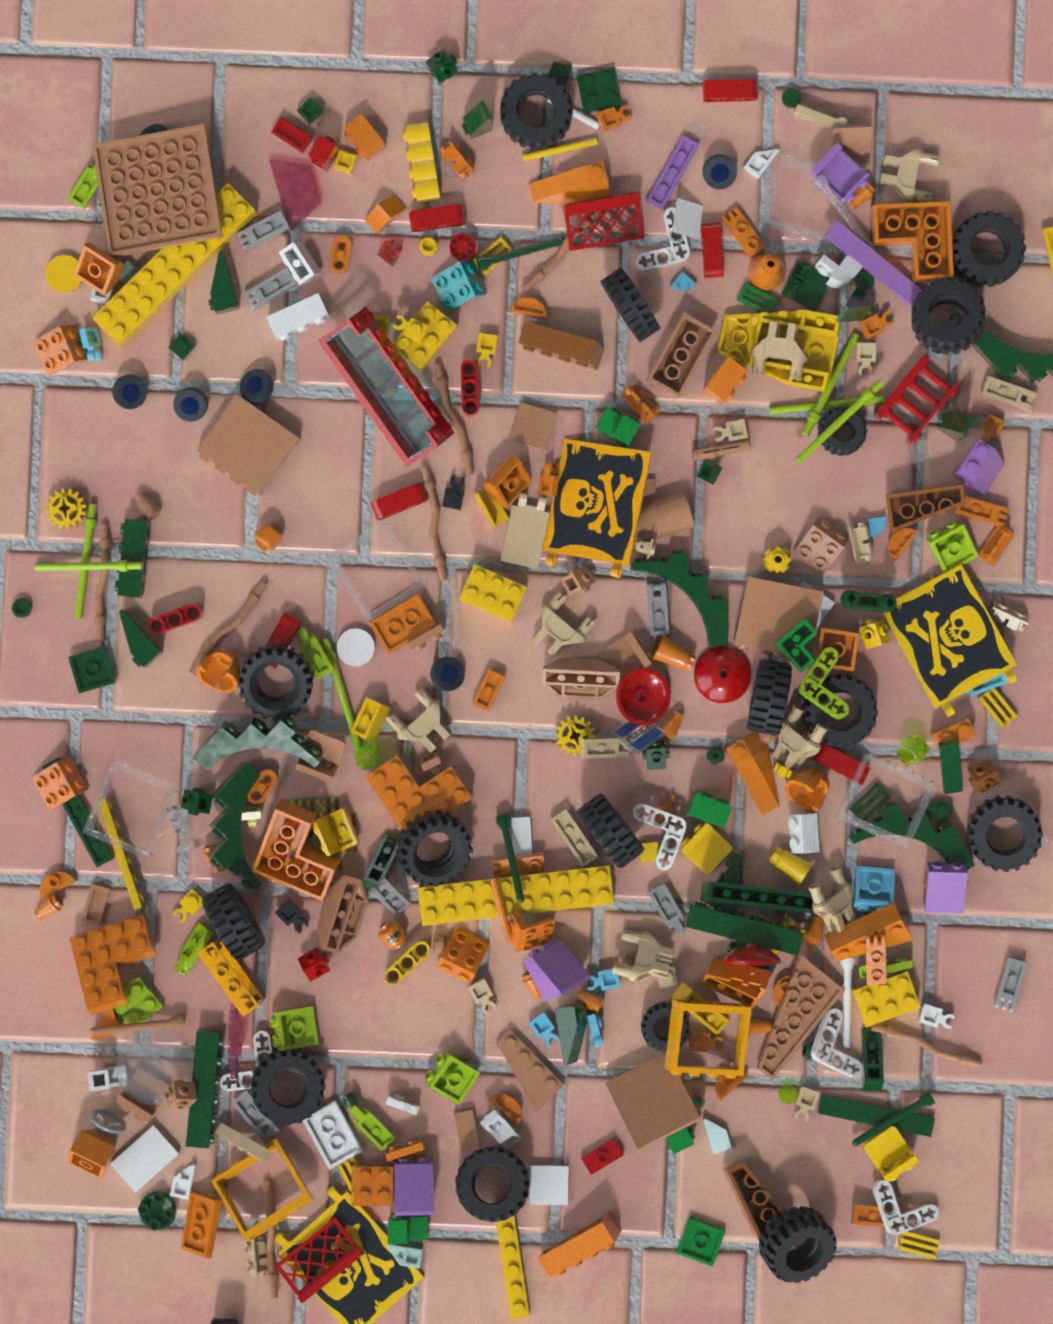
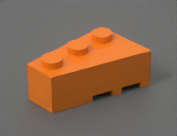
[701,957,772,1009]

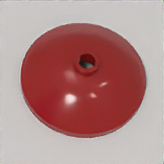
[694,646,751,703]
[616,668,671,725]
[722,943,781,965]

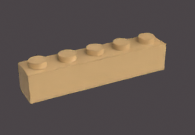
[215,1123,272,1163]

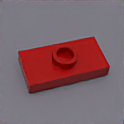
[271,116,314,154]
[581,1138,624,1175]

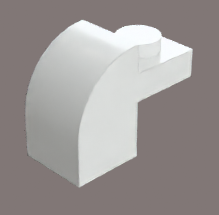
[815,255,863,288]
[87,1065,128,1091]
[480,1110,522,1150]

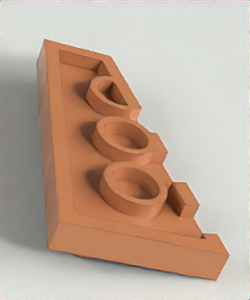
[497,1029,564,1112]

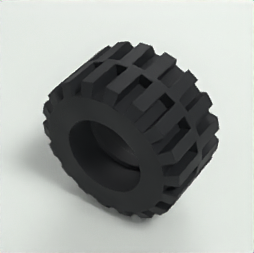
[817,406,868,456]
[641,1002,690,1053]

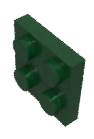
[576,68,621,114]
[68,646,116,694]

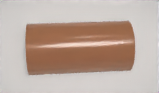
[646,312,717,398]
[634,491,694,546]

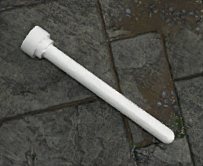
[840,957,856,1049]

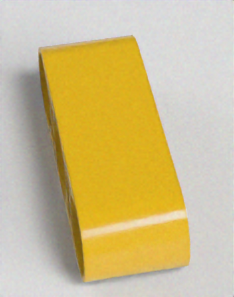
[384,940,431,985]

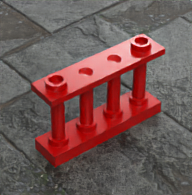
[874,355,960,444]

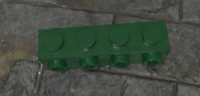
[115,519,150,599]

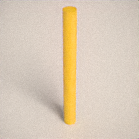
[522,137,598,161]

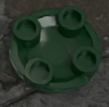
[138,1191,177,1231]

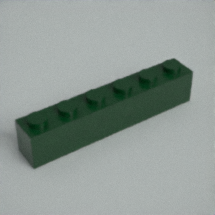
[700,881,815,914]
[685,901,804,956]
[185,1029,224,1149]

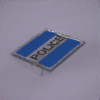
[612,721,666,754]

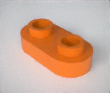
[329,236,352,275]
[247,769,278,805]

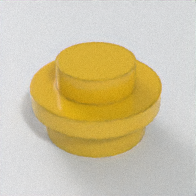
[419,237,438,256]

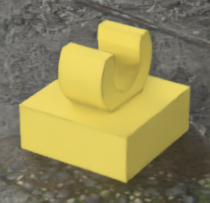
[241,805,262,827]

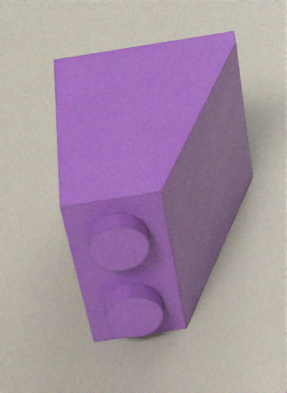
[951,439,1005,496]
[523,940,591,1001]
[393,1156,434,1216]

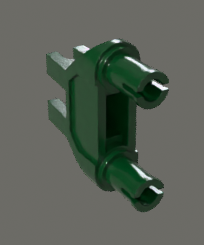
[840,590,897,613]

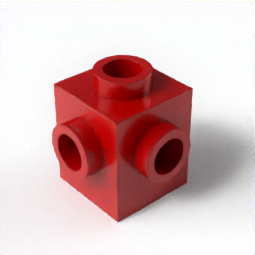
[297,947,331,982]

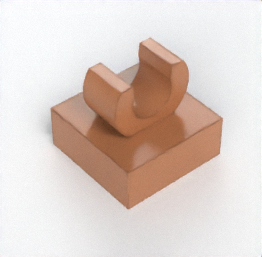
[419,751,441,776]

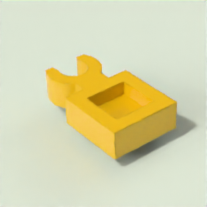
[392,315,429,344]
[476,333,498,368]
[773,760,794,779]
[172,888,203,923]

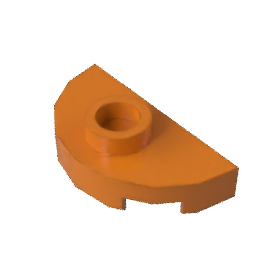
[509,297,547,320]
[887,528,919,562]
[40,871,77,899]
[773,975,792,1008]
[715,1073,748,1102]
[489,1093,522,1126]

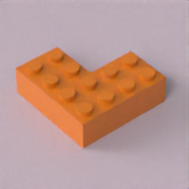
[871,201,954,283]
[365,755,472,830]
[252,799,340,901]
[69,915,157,1015]

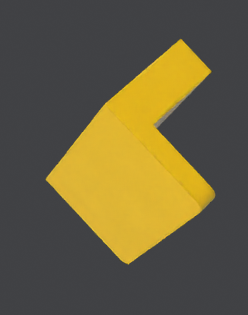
[474,489,509,529]
[350,697,391,743]

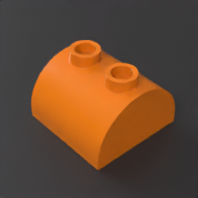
[74,242,124,296]
[484,455,532,509]

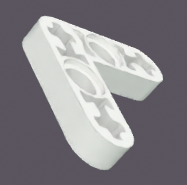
[635,207,690,272]
[633,803,686,870]
[811,1008,862,1077]
[220,1030,276,1091]
[872,1180,939,1235]

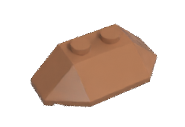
[542,658,620,700]
[317,875,368,953]

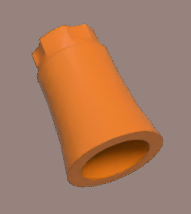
[652,635,696,672]

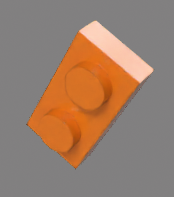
[472,669,506,712]

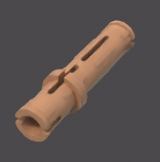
[691,439,750,462]

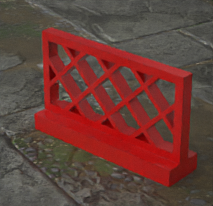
[561,192,644,251]
[275,1217,365,1303]

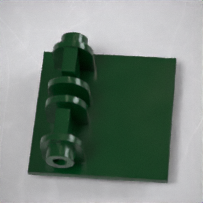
[781,261,830,311]

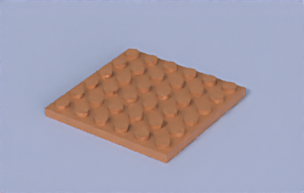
[92,124,223,257]

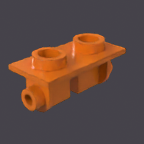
[439,140,474,180]
[620,384,660,424]
[978,526,1014,567]

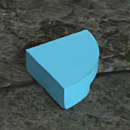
[670,271,697,291]
[866,516,886,538]

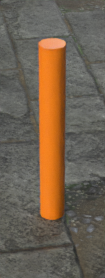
[490,878,512,936]

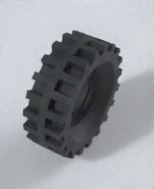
[600,267,661,342]
[238,644,313,721]
[967,795,1043,872]
[396,810,473,887]
[250,1049,326,1125]

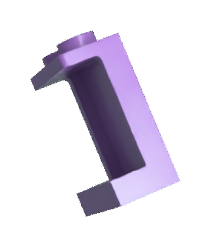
[809,142,870,205]
[923,861,968,913]

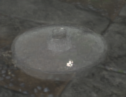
[116,1028,194,1105]

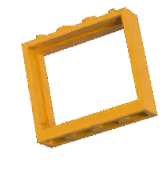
[197,938,265,1017]
[664,999,752,1079]
[211,1139,315,1242]

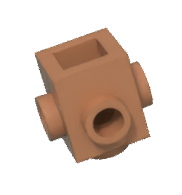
[561,566,596,596]
[165,1080,197,1109]

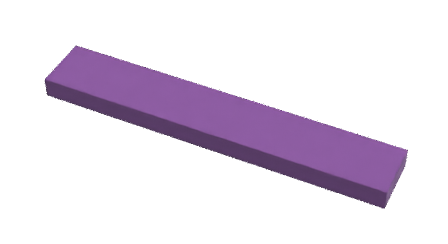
[824,220,922,307]

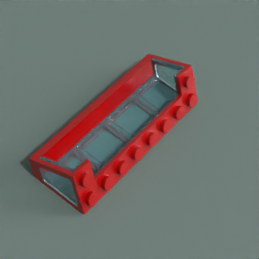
[318,306,455,467]

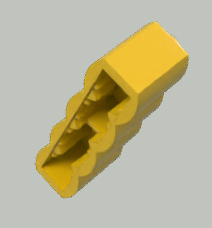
[402,122,440,203]

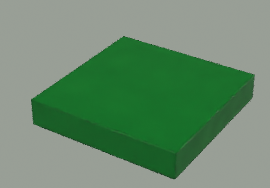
[676,1216,726,1267]

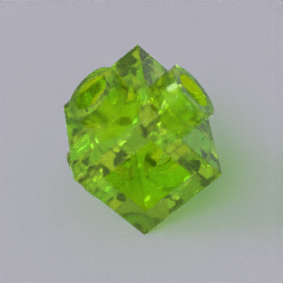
[895,734,930,767]
[354,742,382,770]

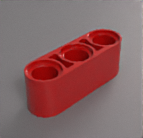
[703,79,758,102]
[409,204,466,232]
[700,222,724,279]
[461,360,479,417]
[370,482,428,521]
[148,604,203,635]
[264,611,302,669]
[813,743,871,785]

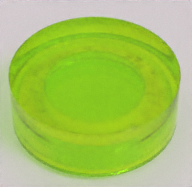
[778,1084,798,1104]

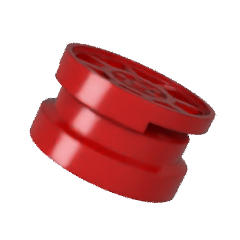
[449,233,476,261]

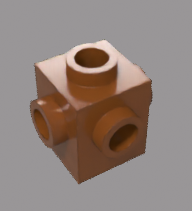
[968,759,1001,793]

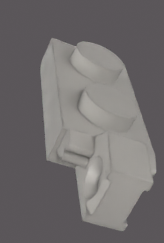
[648,883,685,935]

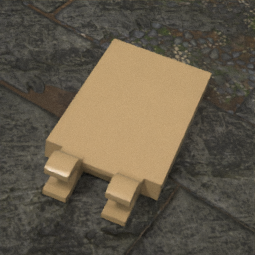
[501,493,549,569]

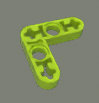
[798,647,849,719]

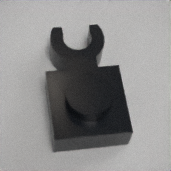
[442,475,465,511]
[275,898,309,933]

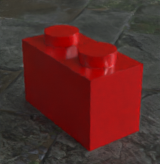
[308,135,338,172]

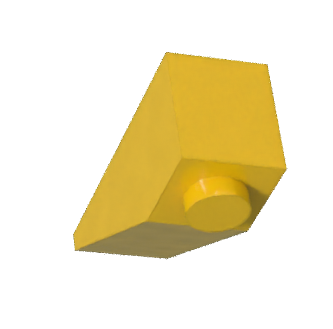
[671,982,729,1036]

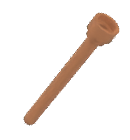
[90,1014,184,1035]

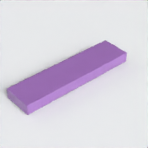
[646,134,700,210]

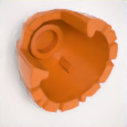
[196,649,240,693]
[784,769,830,812]

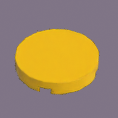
[45,255,83,293]

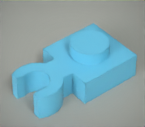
[79,328,103,361]
[587,968,621,991]
[528,1012,560,1048]
[587,1012,603,1047]

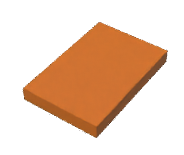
[369,593,438,655]
[181,1191,222,1258]

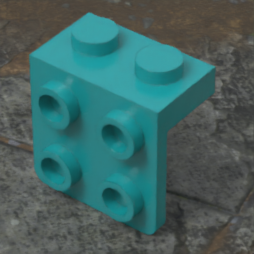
[432,259,487,311]

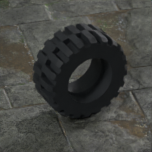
[500,72,573,150]
[952,211,1026,287]
[911,277,986,355]
[747,659,792,736]
[803,674,878,747]
[576,794,645,868]
[202,883,266,960]
[455,1147,530,1222]
[759,1206,837,1283]

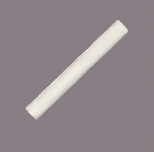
[548,100,600,130]

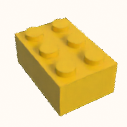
[393,301,458,373]
[459,564,527,623]
[851,970,921,1027]

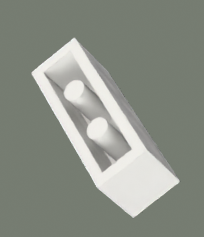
[266,293,329,341]

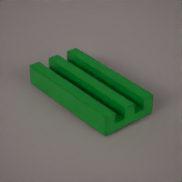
[737,282,779,313]

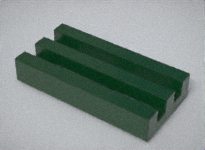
[849,783,890,823]

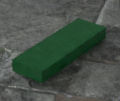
[938,739,963,795]

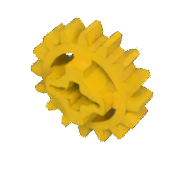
[45,488,87,530]
[554,715,596,757]

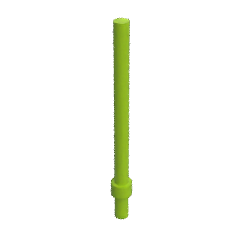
[802,333,860,437]
[795,380,884,464]
[769,395,884,414]
[74,504,97,619]
[34,560,144,572]
[322,638,363,750]

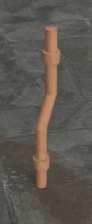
[522,210,605,292]
[434,364,474,476]
[421,467,448,582]
[94,524,111,640]
[189,581,268,676]
[871,1024,982,1068]
[262,1180,278,1299]

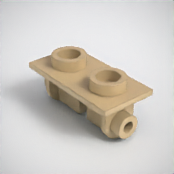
[848,522,874,563]
[635,539,656,560]
[988,601,1028,632]
[245,1236,268,1278]

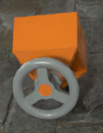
[67,1109,126,1179]

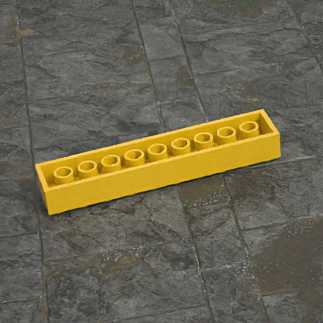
[92,183,257,348]
[418,865,614,926]

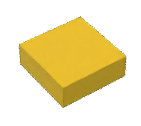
[333,149,358,174]
[640,841,660,863]

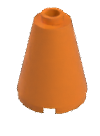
[748,252,786,291]

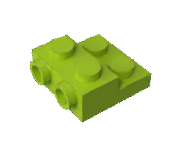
[926,520,979,573]
[114,976,164,1024]
[270,1006,318,1051]
[425,1051,480,1105]

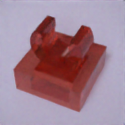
[377,240,403,266]

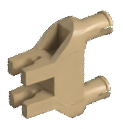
[879,148,940,203]
[751,321,807,380]
[532,592,596,657]
[386,687,450,753]
[773,705,828,771]
[808,866,855,932]
[612,928,674,982]

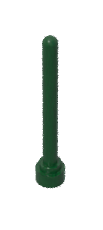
[476,237,565,272]
[495,814,525,903]
[852,1090,935,1147]

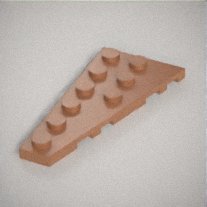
[757,954,844,1080]

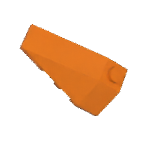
[529,161,611,204]
[725,732,779,815]

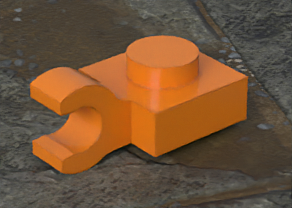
[979,413,1005,444]
[538,462,560,496]

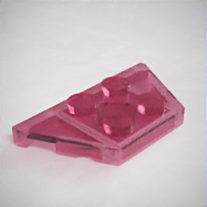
[269,159,322,231]
[228,1003,242,1079]

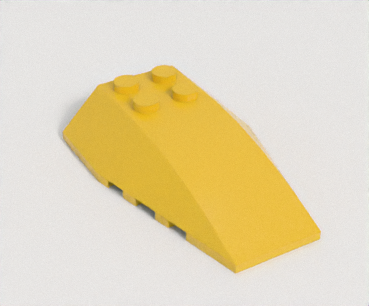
[717,310,841,392]

